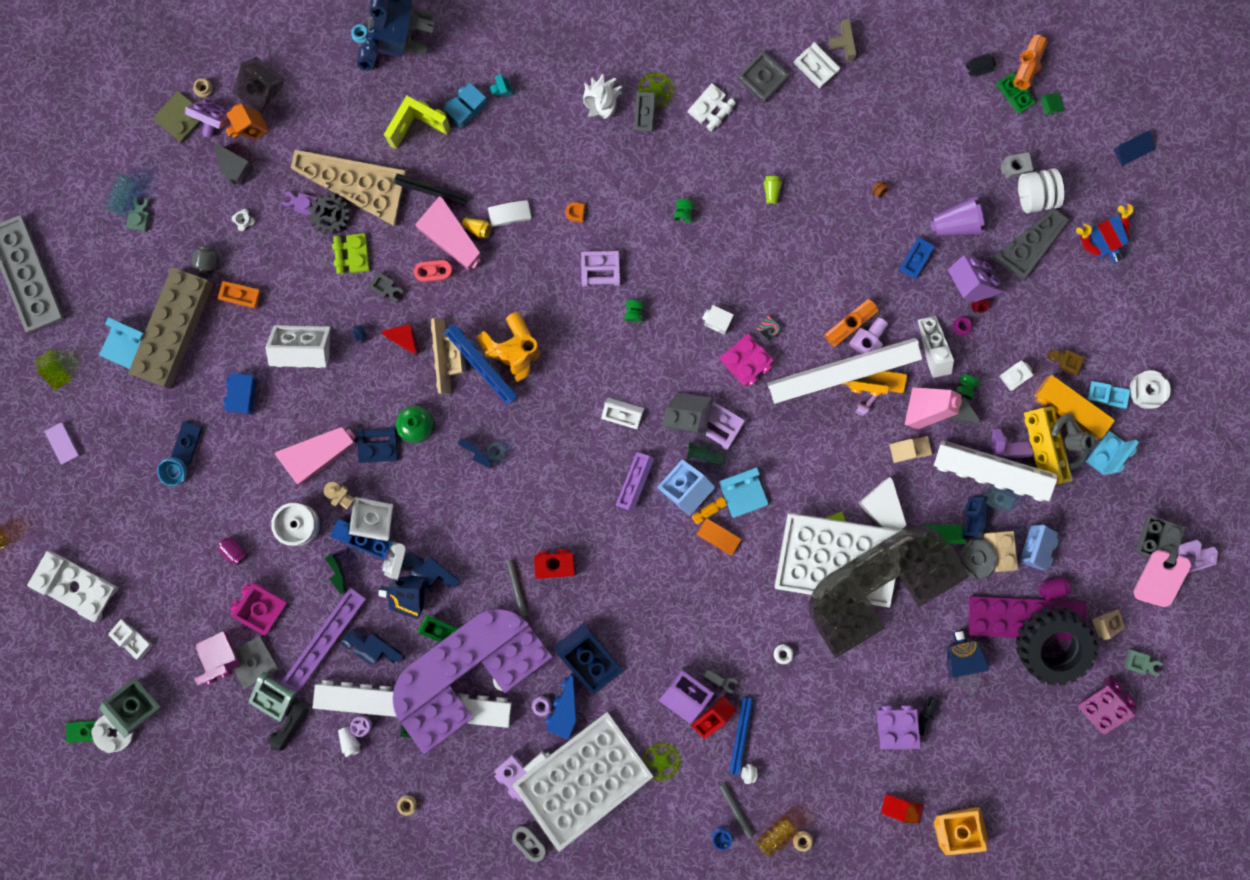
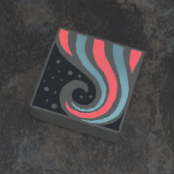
[755,315,782,342]

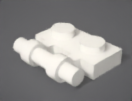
[687,83,736,132]

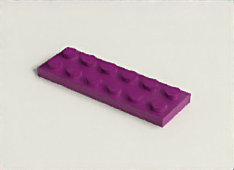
[968,596,1086,641]

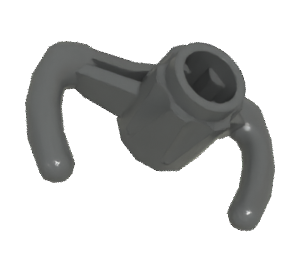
[1051,413,1095,470]

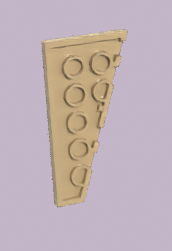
[291,150,406,227]

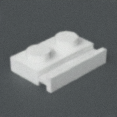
[794,42,840,89]

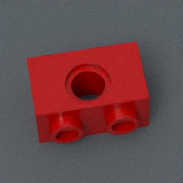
[534,549,575,579]

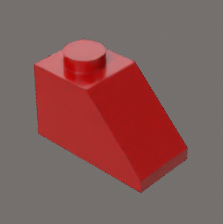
[691,696,737,739]

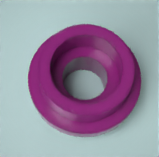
[953,317,972,336]

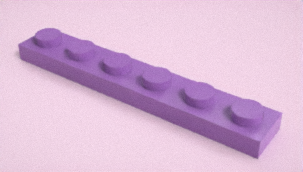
[280,587,367,695]

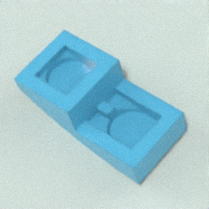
[1088,381,1130,409]

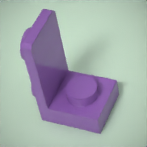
[990,429,1033,459]

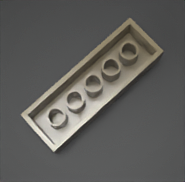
[128,267,213,390]

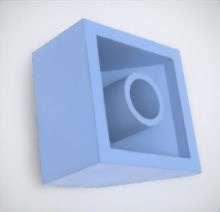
[657,459,715,516]
[1019,525,1058,570]

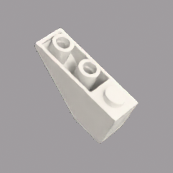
[918,316,954,378]

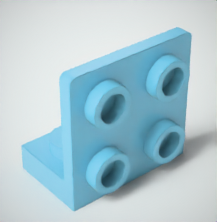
[99,317,144,369]
[1085,431,1139,475]
[719,468,768,518]

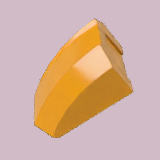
[934,807,989,855]

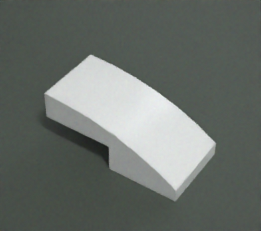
[488,200,531,227]
[108,619,153,661]

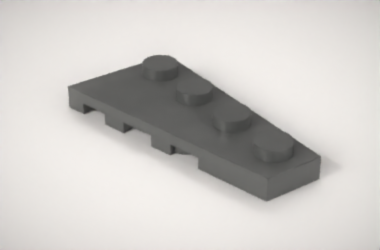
[993,209,1069,280]

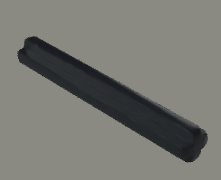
[394,173,468,205]

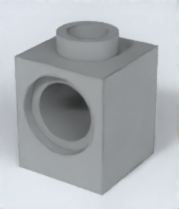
[1001,152,1033,179]

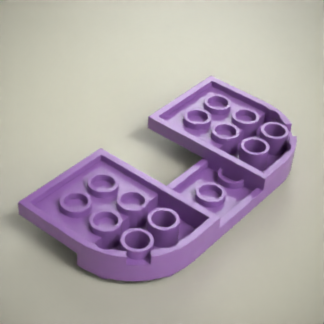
[393,610,552,755]

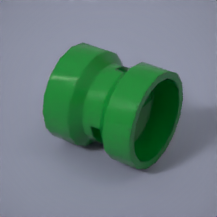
[673,199,695,223]
[624,300,645,323]
[955,374,980,400]

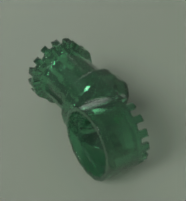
[687,442,725,465]

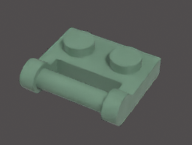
[248,672,297,722]

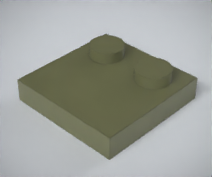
[153,91,202,143]

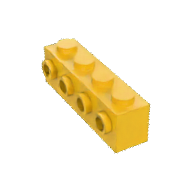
[1024,406,1073,485]

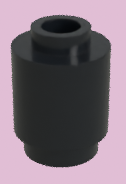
[966,53,996,77]

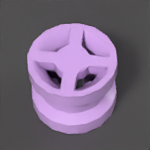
[350,715,372,737]

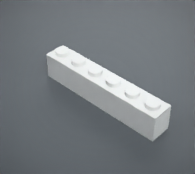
[934,440,1057,501]

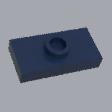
[171,421,203,464]

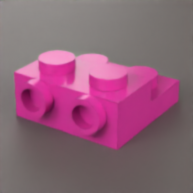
[719,334,774,387]
[230,580,287,636]

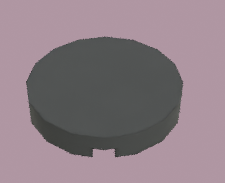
[960,540,999,579]

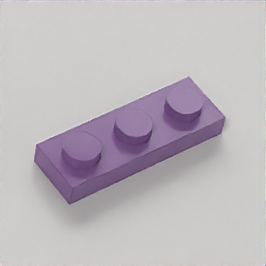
[616,452,654,512]

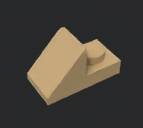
[889,436,932,463]
[1092,609,1126,640]

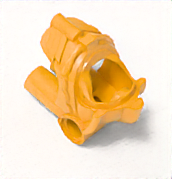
[476,312,540,382]

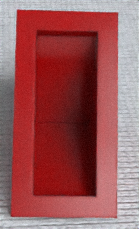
[381,324,418,356]
[881,794,923,824]

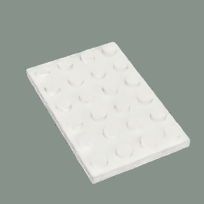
[774,512,904,608]
[512,712,653,851]

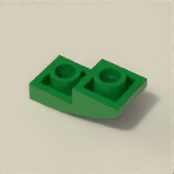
[995,72,1035,114]

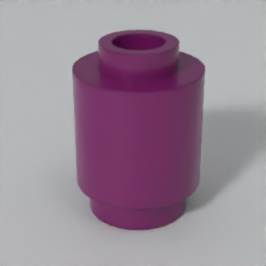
[217,537,247,566]
[1039,577,1070,600]

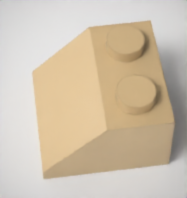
[970,531,1018,572]

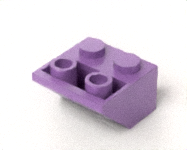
[948,255,1003,302]
[658,669,714,723]

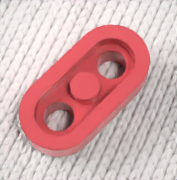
[414,260,452,282]

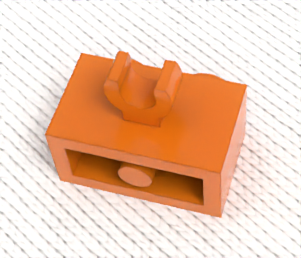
[226,103,269,140]

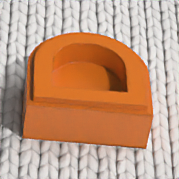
[565,202,585,223]

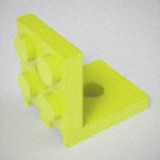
[384,95,451,149]

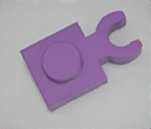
[282,192,318,215]

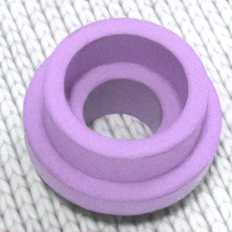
[532,696,552,716]

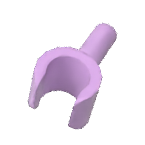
[855,395,878,416]

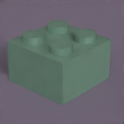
[99,678,160,739]

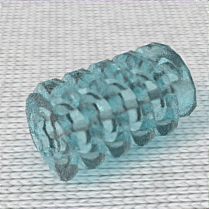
[102,173,139,216]

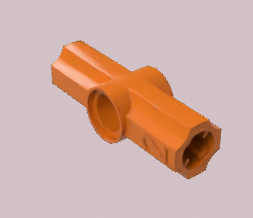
[1013,35,1048,90]
[824,299,879,347]

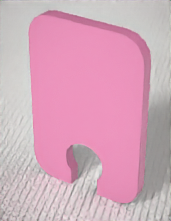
[1133,550,1191,607]

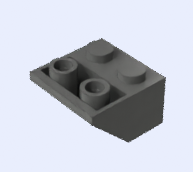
[1136,515,1185,564]

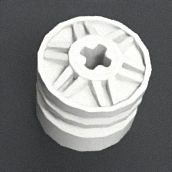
[1018,168,1064,213]

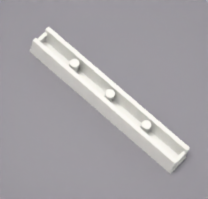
[767,338,922,404]

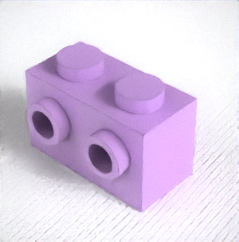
[494,753,527,801]

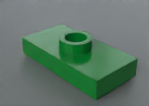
[66,721,96,743]

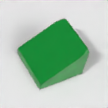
[1041,93,1064,116]

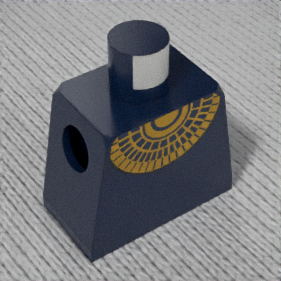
[946,631,989,679]

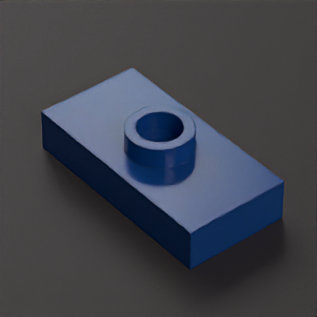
[898,237,935,280]

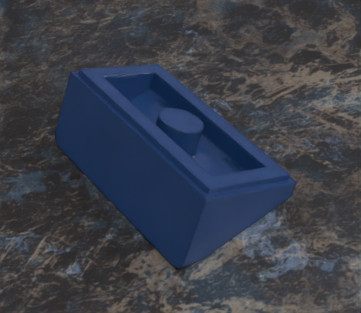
[1113,130,1155,166]

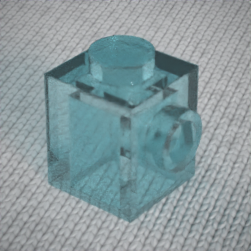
[983,486,1016,513]

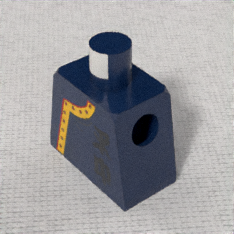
[379,577,425,619]

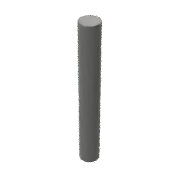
[506,560,528,618]
[718,782,754,839]

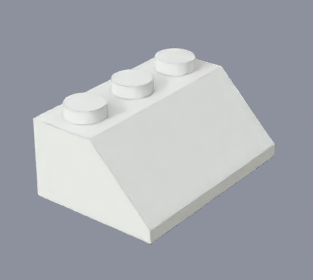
[265,325,331,368]

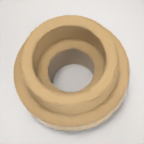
[193,79,213,98]
[397,795,417,816]
[793,831,813,852]

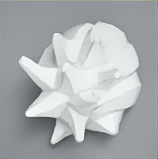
[583,74,622,119]

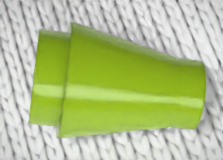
[763,176,782,204]

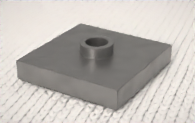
[737,50,790,103]
[234,635,280,690]

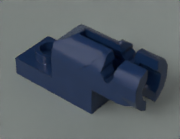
[401,551,461,588]
[341,629,406,664]

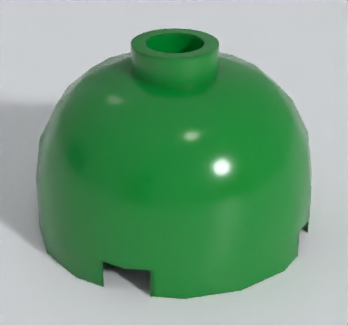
[396,406,434,443]

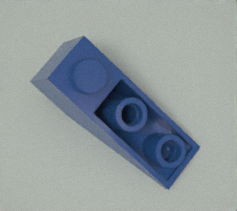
[330,518,392,560]
[545,674,576,740]

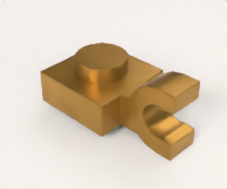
[1046,349,1085,376]

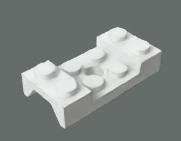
[27,551,119,623]

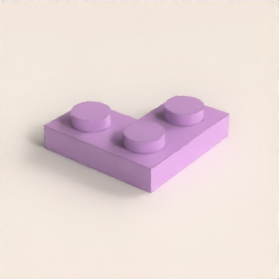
[1178,540,1218,574]

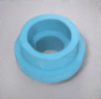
[351,24,369,44]

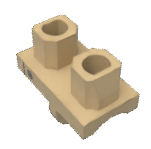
[324,482,354,509]

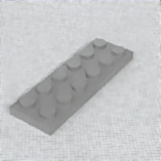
[0,215,64,334]

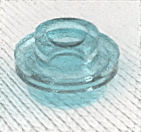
[486,442,506,461]

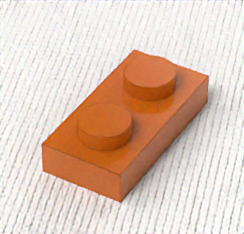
[218,281,261,309]

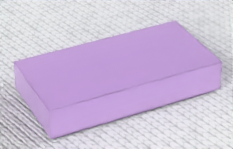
[44,422,80,465]

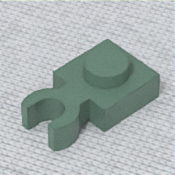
[126,197,150,232]
[1124,650,1163,676]

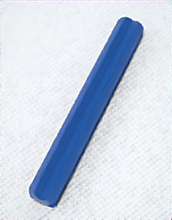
[730,697,753,775]

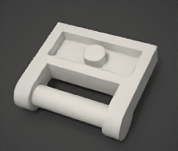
[382,541,405,580]

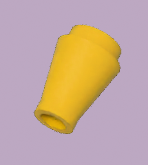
[462,217,491,239]

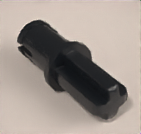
[919,696,940,736]

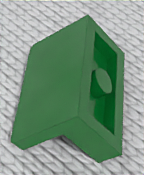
[922,525,966,545]

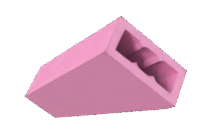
[415,196,482,271]
[275,427,357,485]

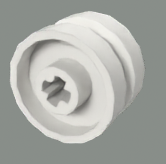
[271,503,320,546]

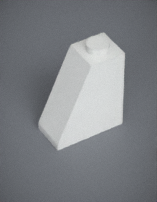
[858,477,906,531]

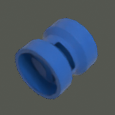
[712,827,732,850]

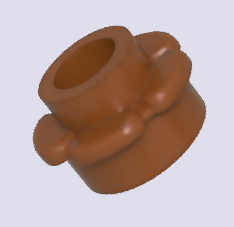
[872,181,889,199]

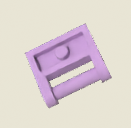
[581,251,620,287]
[706,402,745,450]

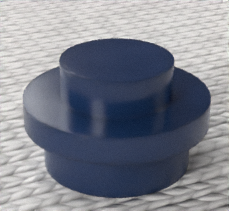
[351,325,368,343]

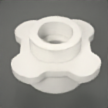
[232,209,255,231]

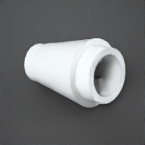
[338,726,361,758]

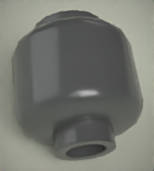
[191,245,218,274]

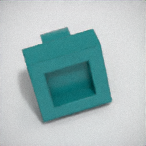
[490,74,514,98]

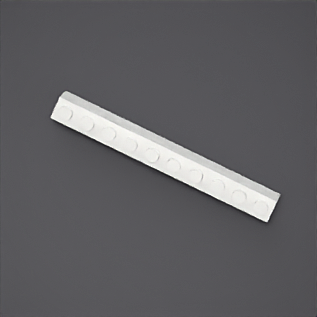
[313,680,512,728]

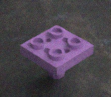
[185,99,231,137]

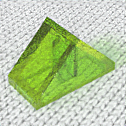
[35,349,72,391]

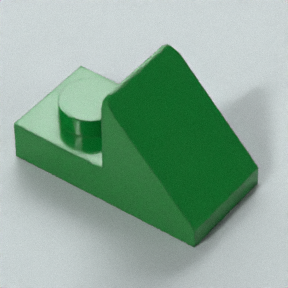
[418,615,458,642]

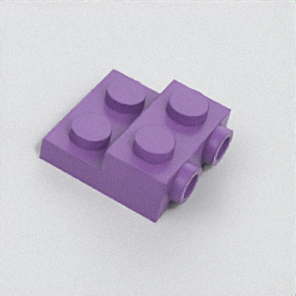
[877,705,921,749]

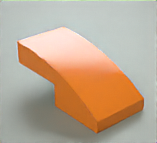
[696,518,741,556]

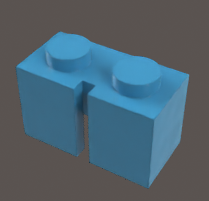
[444,83,487,129]

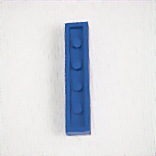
[443,323,517,405]

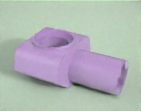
[849,317,888,354]

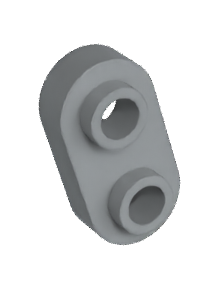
[512,826,546,862]

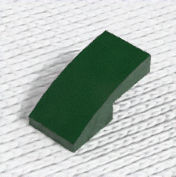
[324,554,347,594]

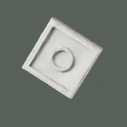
[349,497,393,541]

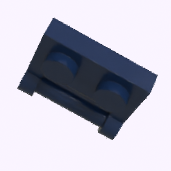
[357,427,398,463]

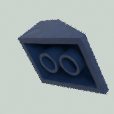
[554,622,623,695]

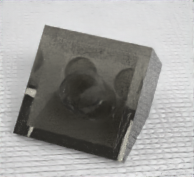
[232,56,285,114]

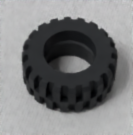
[1016,606,1098,686]

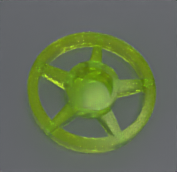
[638,73,673,107]
[642,743,679,781]

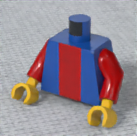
[1076,203,1133,264]

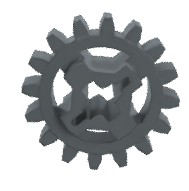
[308,193,350,235]

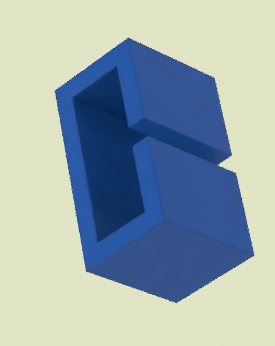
[223,373,257,415]

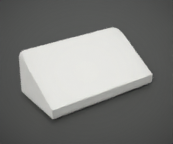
[601,398,644,430]

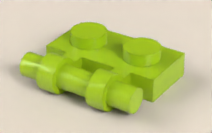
[332,233,369,275]

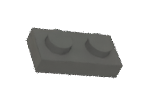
[634,92,656,132]

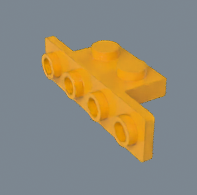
[842,371,907,396]

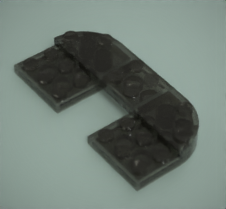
[809,526,969,659]

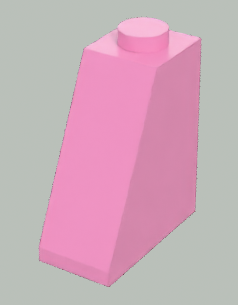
[905,387,962,429]

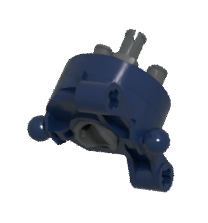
[357,0,434,71]

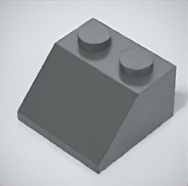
[662,392,714,436]

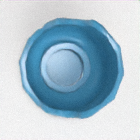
[157,457,187,486]

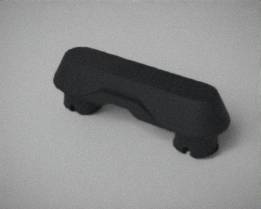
[268,698,309,751]

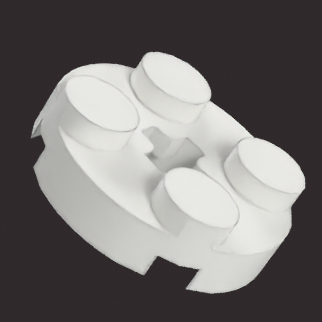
[1129,370,1170,409]
[91,715,134,753]

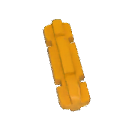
[692,497,727,524]

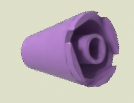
[930,196,985,235]

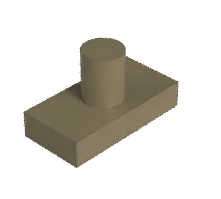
[829,19,856,62]

